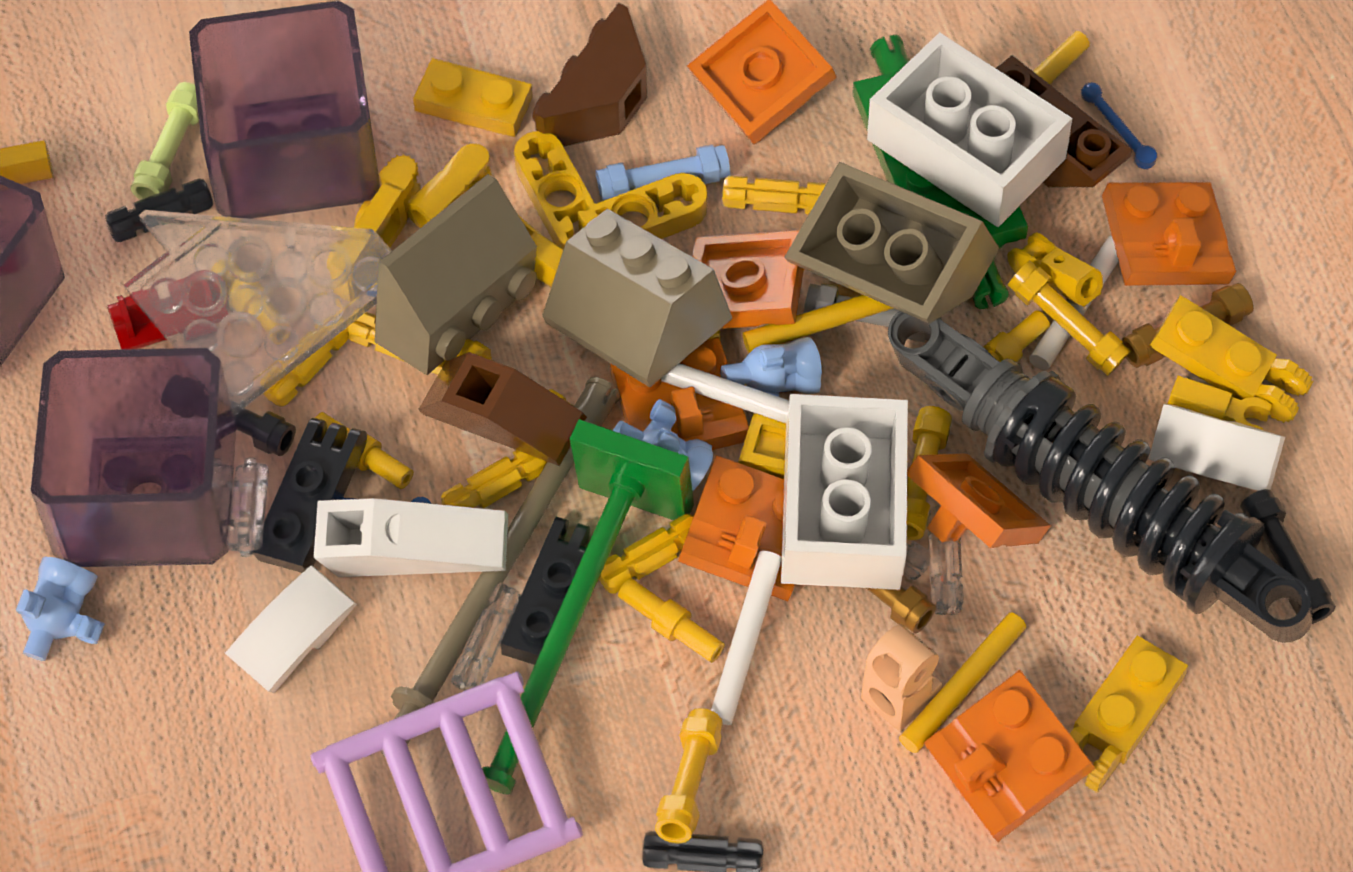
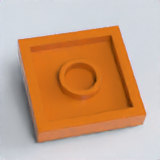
[687,0,837,145]
[1102,182,1236,286]
[692,230,804,329]
[610,337,749,450]
[907,454,1051,548]
[678,455,795,602]
[923,670,1096,842]

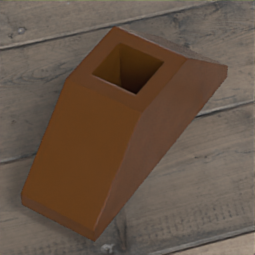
[532,2,647,147]
[996,55,1132,187]
[418,352,587,466]

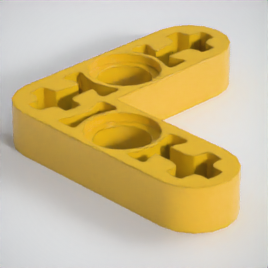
[514,131,707,249]

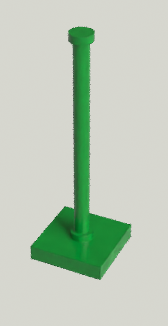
[482,419,694,794]

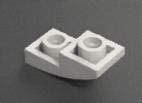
[1149,404,1285,491]
[225,566,357,693]

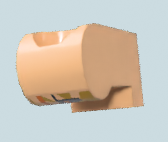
[861,624,942,732]

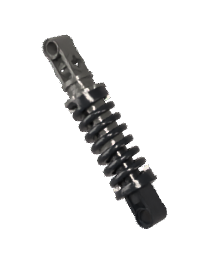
[888,311,1313,643]

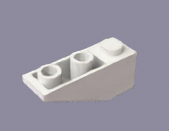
[314,498,508,577]

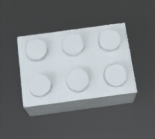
[867,32,1072,227]
[781,394,908,590]

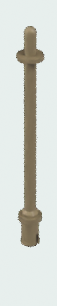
[381,377,620,757]

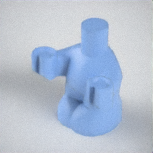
[720,337,822,397]
[613,399,713,491]
[16,557,105,661]

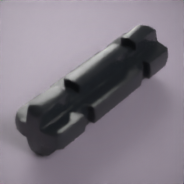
[105,178,213,242]
[642,831,764,872]

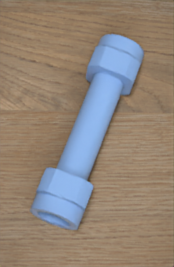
[596,144,730,201]

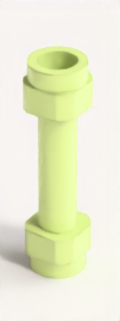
[131,82,207,200]

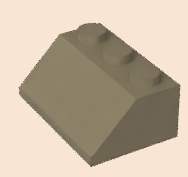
[785,162,999,324]
[375,174,537,375]
[542,209,732,387]

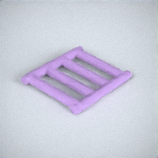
[310,671,583,872]

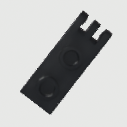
[251,418,367,573]
[500,517,590,665]

